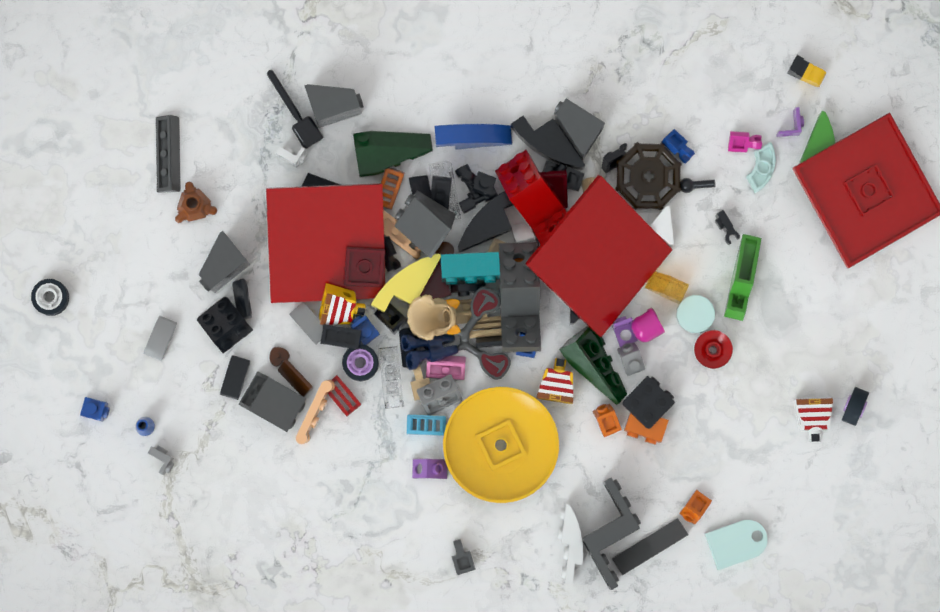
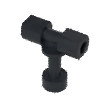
[455,164,498,214]

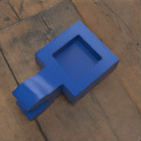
[661,129,695,164]

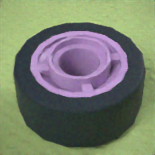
[342,344,379,382]
[842,387,869,426]

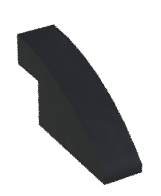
[511,115,585,170]
[458,191,514,253]

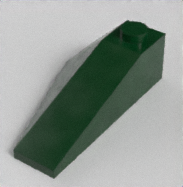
[353,131,433,177]
[559,326,627,405]

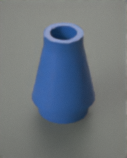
[136,417,155,436]

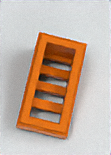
[381,167,405,210]

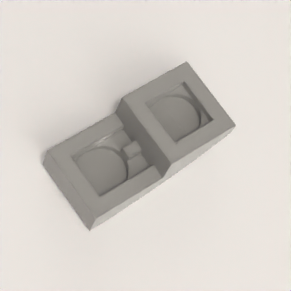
[289,302,323,345]
[143,316,177,361]

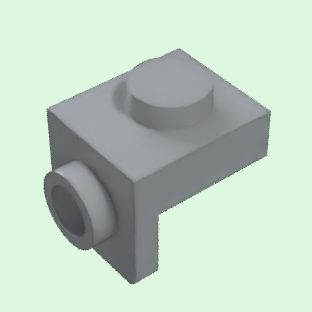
[617,343,645,376]
[148,445,174,475]

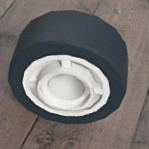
[31,279,69,316]

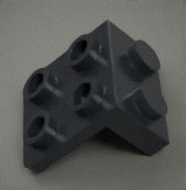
[197,297,253,353]
[622,376,675,429]

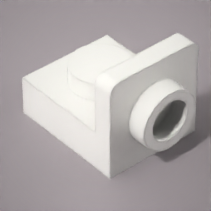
[276,147,307,168]

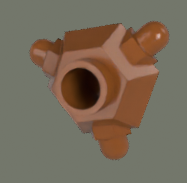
[175,182,217,223]

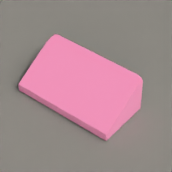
[426,356,466,380]

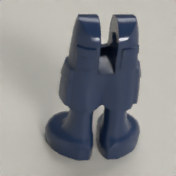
[401,334,458,370]

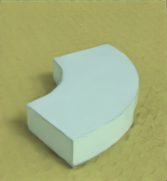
[746,142,776,193]

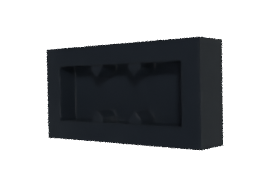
[320,325,362,350]

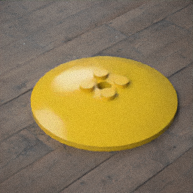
[443,387,559,503]

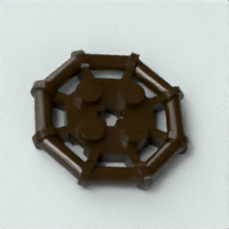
[615,142,682,210]

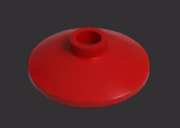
[694,330,733,369]

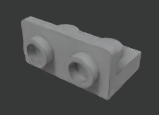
[417,374,463,415]

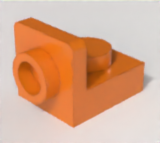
[593,404,622,437]
[680,490,712,524]

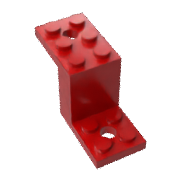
[495,150,567,245]

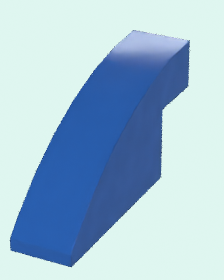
[434,124,512,150]

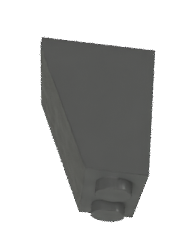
[304,84,364,128]
[554,98,605,161]
[394,190,456,258]
[198,231,250,293]
[238,371,306,432]

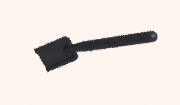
[267,70,324,149]

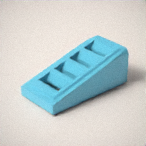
[407,415,446,436]

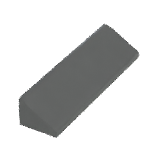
[156,115,181,193]
[612,518,689,575]

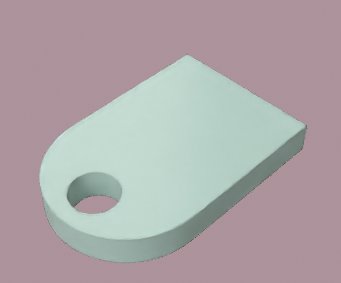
[705,520,767,570]

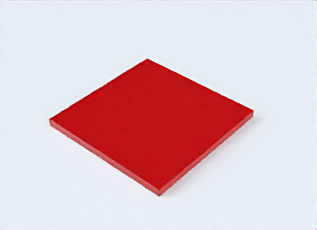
[792,113,940,268]
[525,175,672,337]
[266,183,386,303]

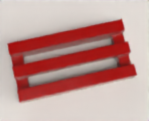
[328,375,362,417]

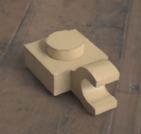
[410,366,430,401]

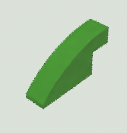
[799,111,835,164]
[724,234,762,321]

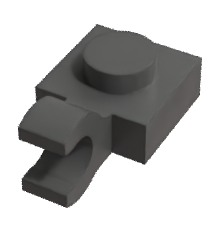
[451,539,476,575]

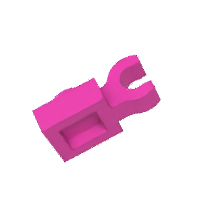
[728,131,762,152]

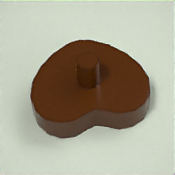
[270,347,290,367]

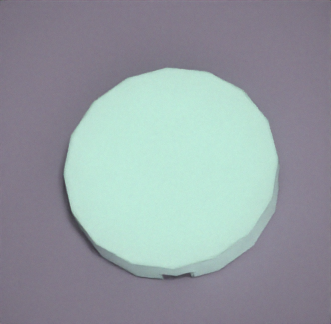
[677,295,715,333]

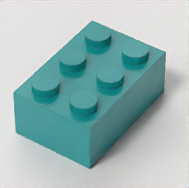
[441,252,500,285]

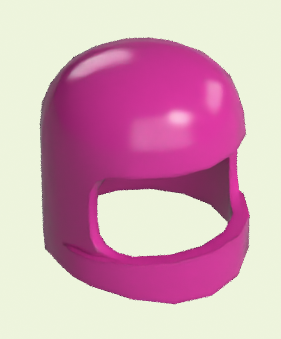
[631,307,665,342]

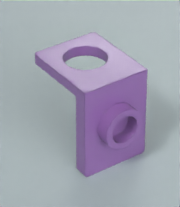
[776,107,804,137]
[612,316,638,347]
[412,459,447,479]

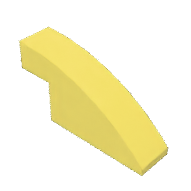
[370,253,441,313]

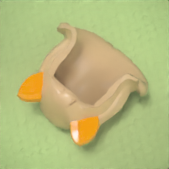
[407,294,460,340]

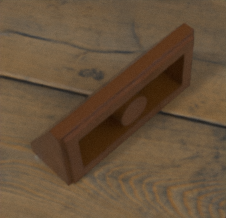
[278,359,313,397]

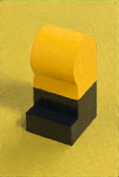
[787,55,826,87]

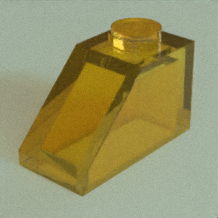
[645,271,689,304]

